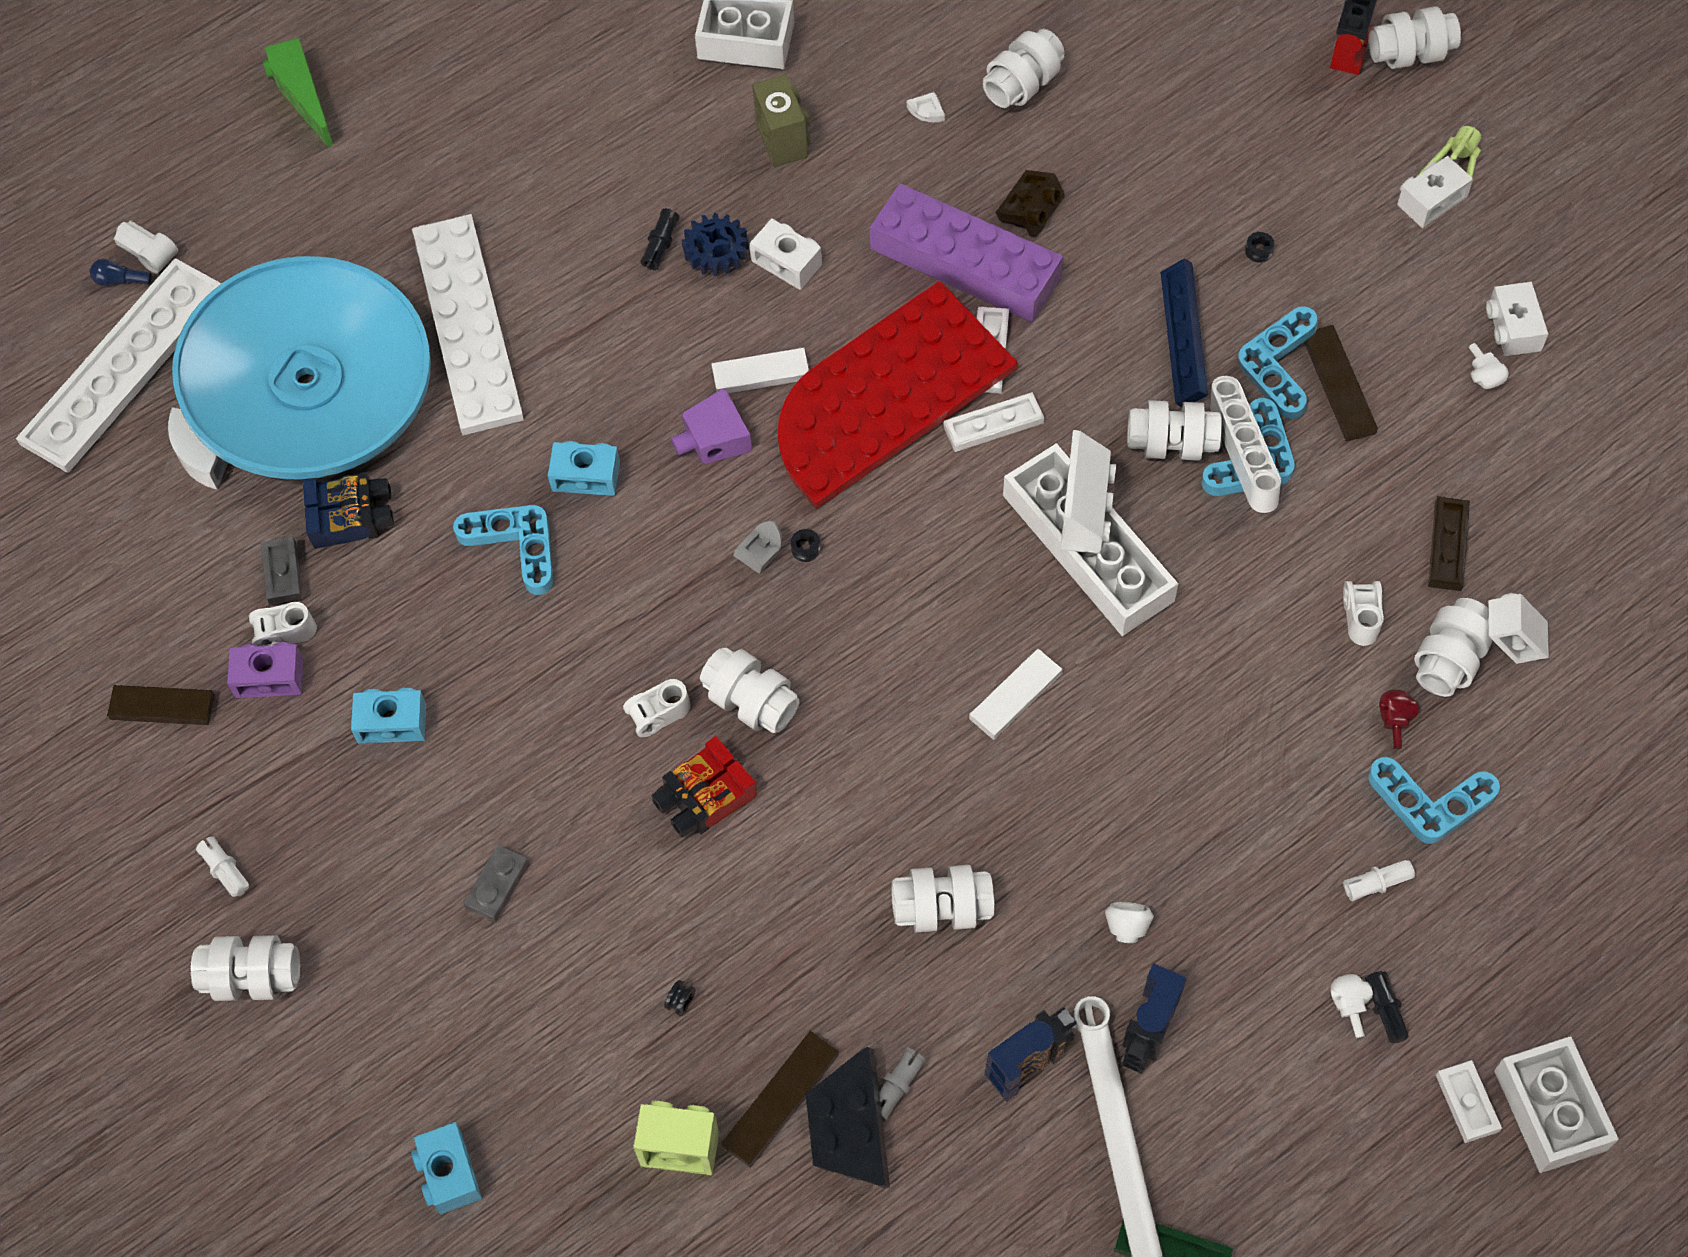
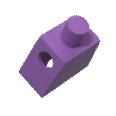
[671,388,752,464]

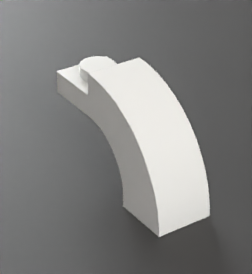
[168,407,228,489]

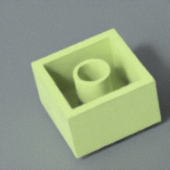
[634,1101,719,1175]

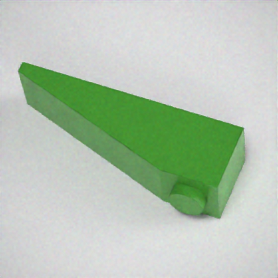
[263,38,333,147]

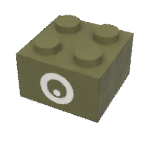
[752,74,811,167]

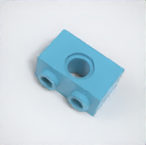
[548,441,620,496]
[351,688,426,744]
[411,1122,482,1215]

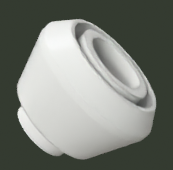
[1105,902,1154,943]

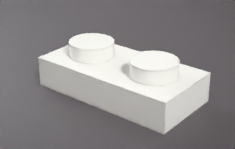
[1436,1060,1502,1143]

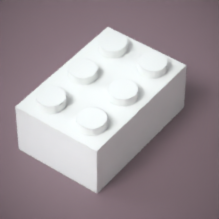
[695,0,794,69]
[1494,1036,1619,1173]

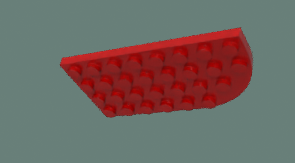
[778,280,1018,510]

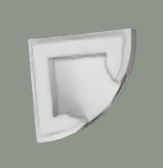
[907,92,945,122]

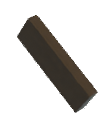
[1428,496,1470,591]
[107,685,215,725]

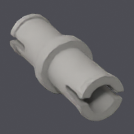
[879,1047,926,1121]

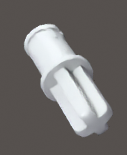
[196,837,249,897]
[1343,860,1415,902]

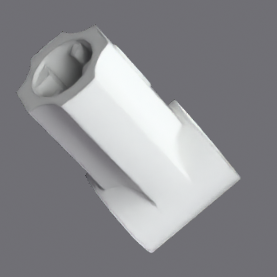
[114,221,179,274]

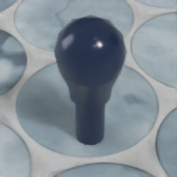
[90,259,151,286]

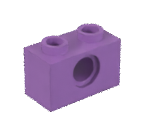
[227,642,303,698]

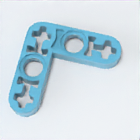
[1238,306,1317,419]
[1201,398,1295,496]
[453,505,554,595]
[1368,757,1500,844]

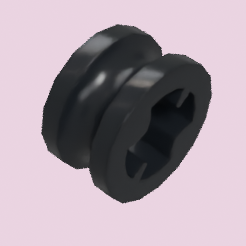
[1245,232,1275,263]
[791,529,820,562]
[664,980,696,1016]

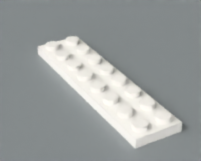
[412,214,524,436]
[16,258,221,473]

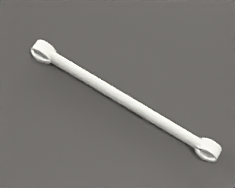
[1073,996,1163,1257]

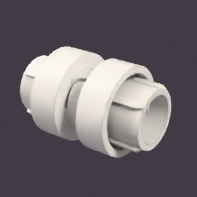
[1368,6,1461,69]
[983,29,1064,108]
[1127,400,1222,461]
[1414,598,1493,697]
[700,648,799,733]
[891,865,994,933]
[191,936,300,1001]

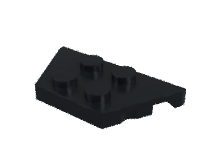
[806,1047,890,1189]

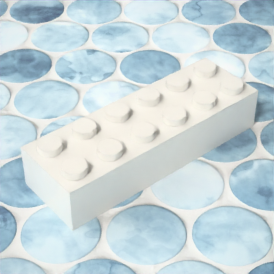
[1003,443,1178,636]

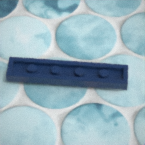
[1160,258,1208,407]

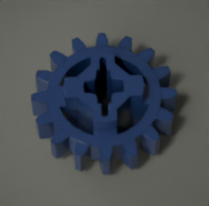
[682,213,749,276]

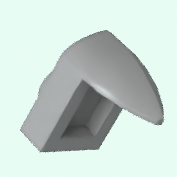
[733,521,782,574]

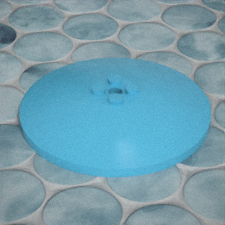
[172,256,431,479]

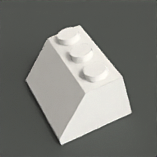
[1060,430,1116,554]

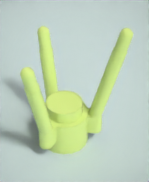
[1416,126,1481,177]

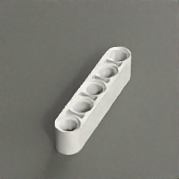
[1210,376,1281,513]

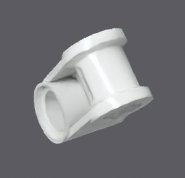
[1343,581,1384,646]
[249,602,317,646]
[623,679,691,737]

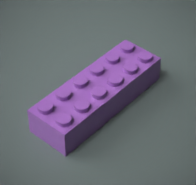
[870,183,1063,323]

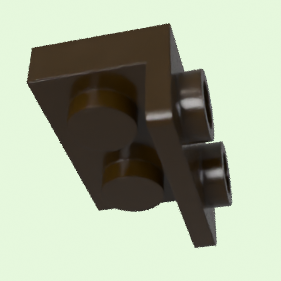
[995,170,1065,237]

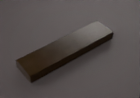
[1304,325,1378,442]
[721,1031,839,1168]

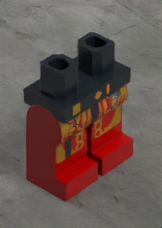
[1330,0,1377,75]
[651,735,757,837]

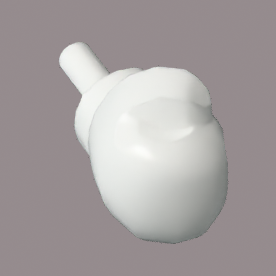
[1469,343,1509,389]
[1330,974,1373,1038]

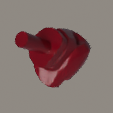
[1379,690,1419,749]

